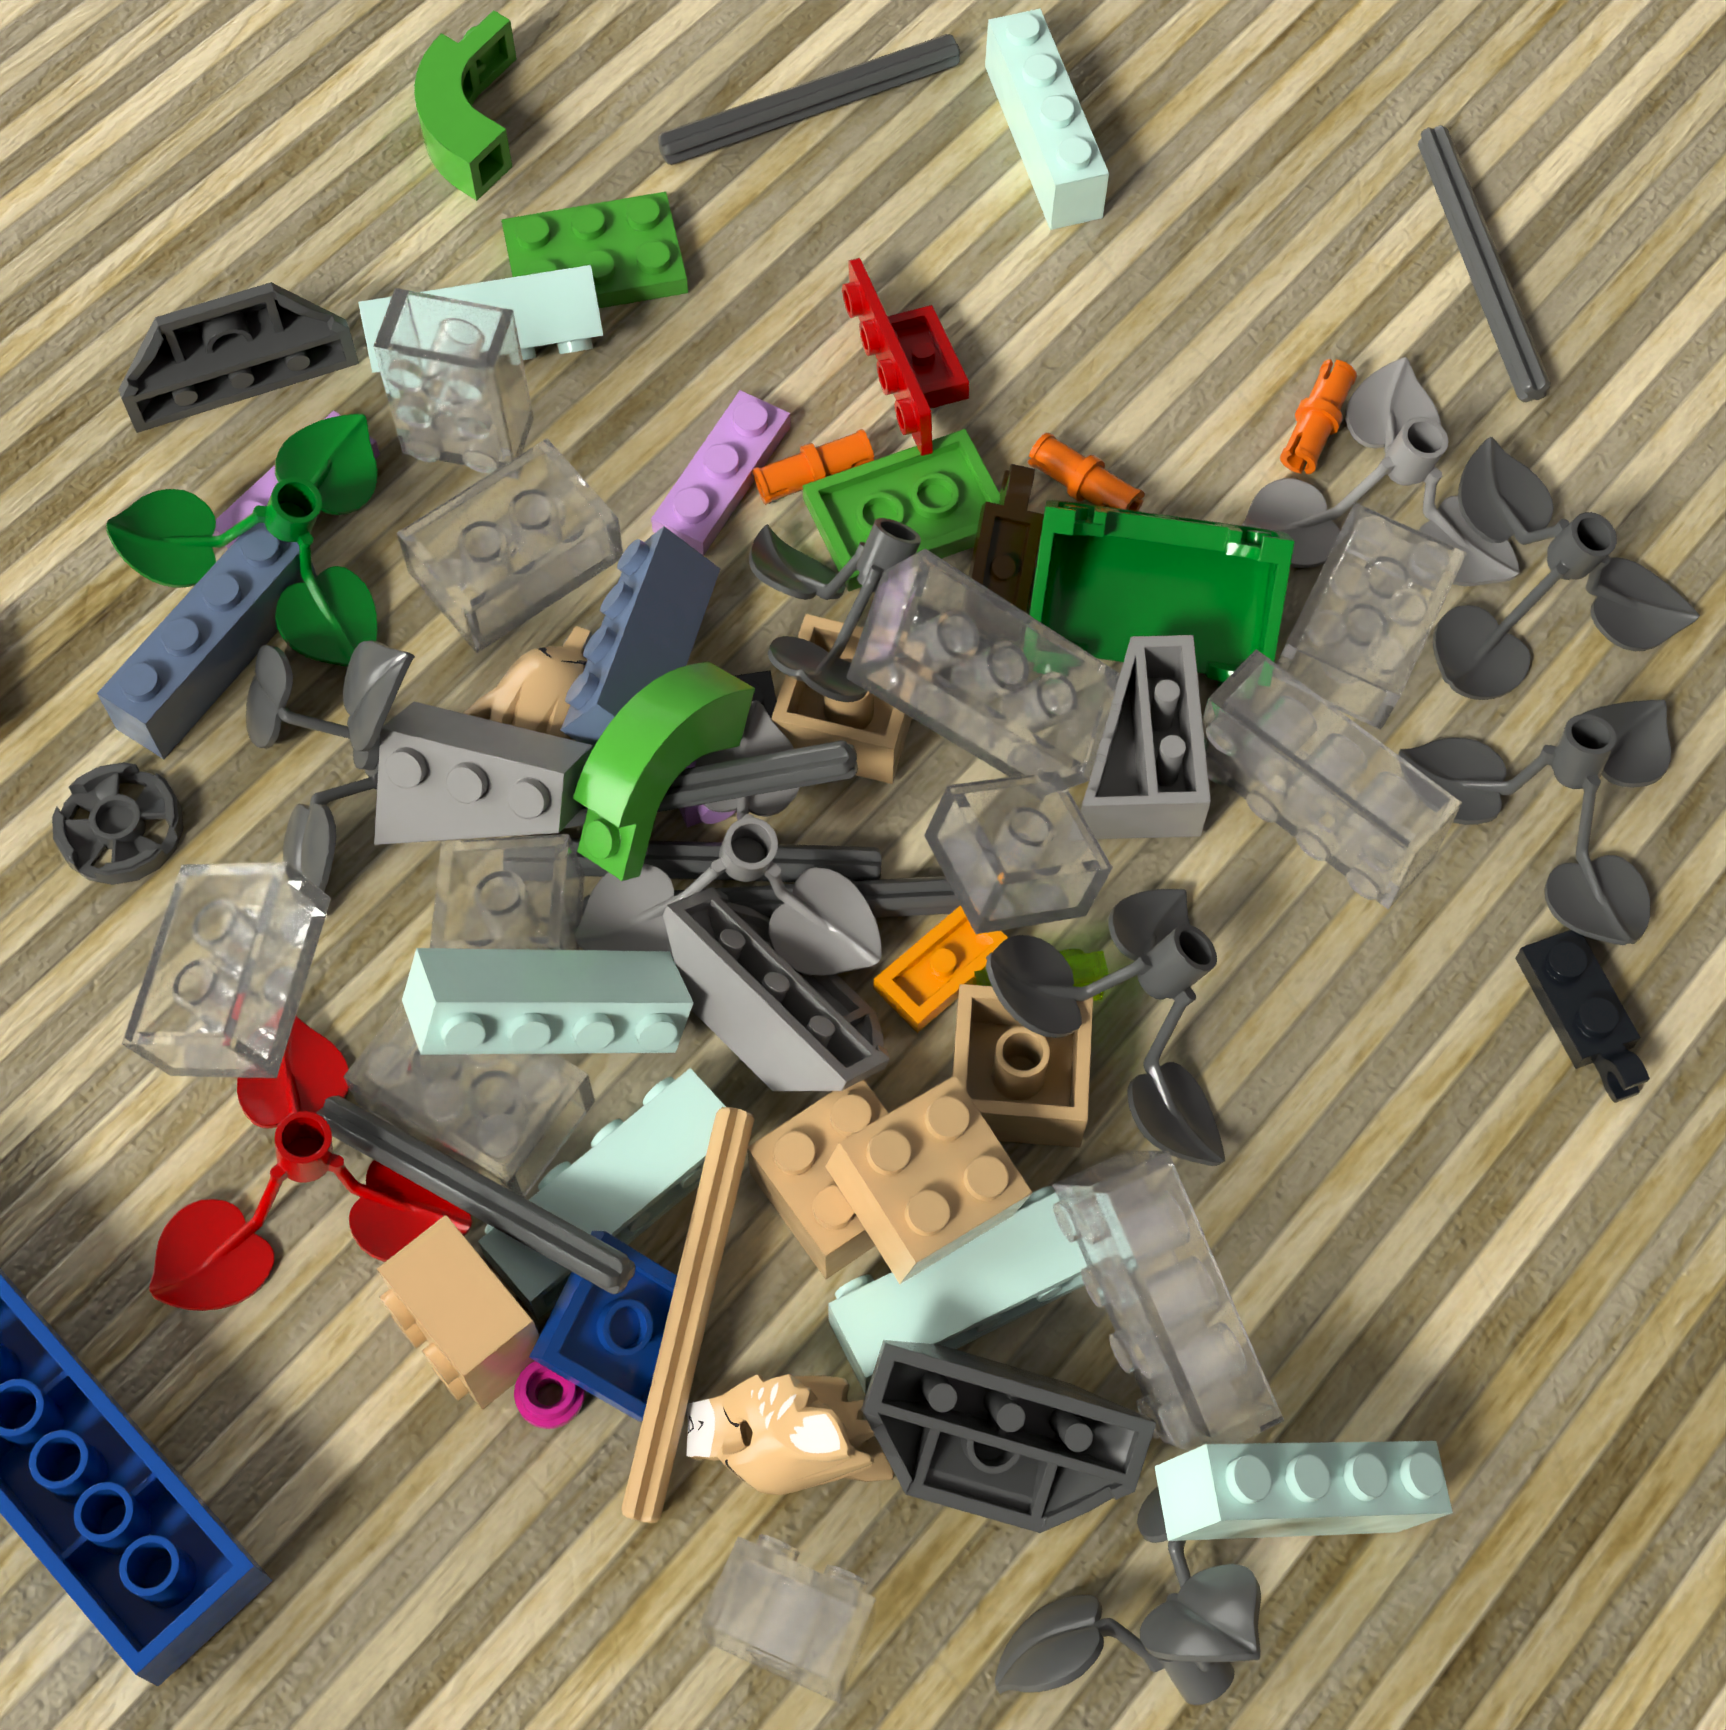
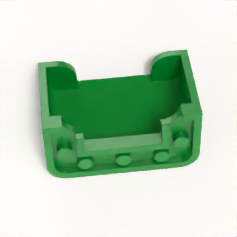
[1024,500,1295,696]

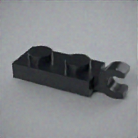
[1515,930,1650,1103]

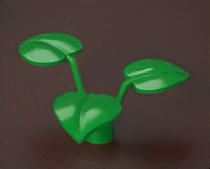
[106,414,377,667]

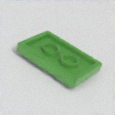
[501,192,688,309]
[803,429,1000,592]

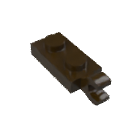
[959,464,1044,635]

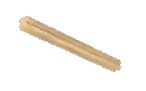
[621,1107,754,1523]

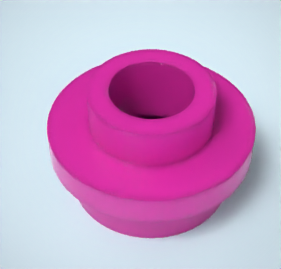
[514,1361,585,1429]

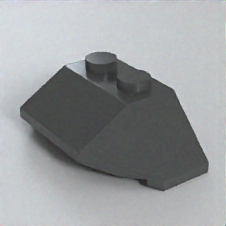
[118,282,359,433]
[861,1340,1156,1533]

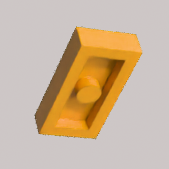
[873,899,1008,1033]

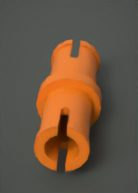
[1280,359,1357,474]
[752,429,874,505]
[1028,433,1145,511]

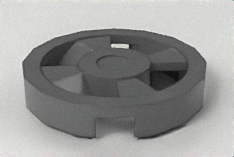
[52,762,184,885]

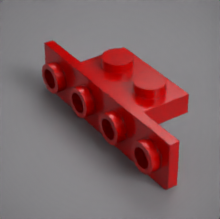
[842,258,969,456]

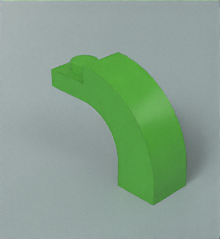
[414,10,517,201]
[573,661,755,881]

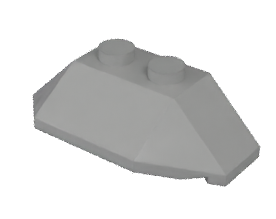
[663,887,890,1091]

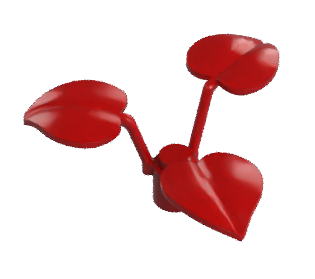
[149,1008,472,1311]

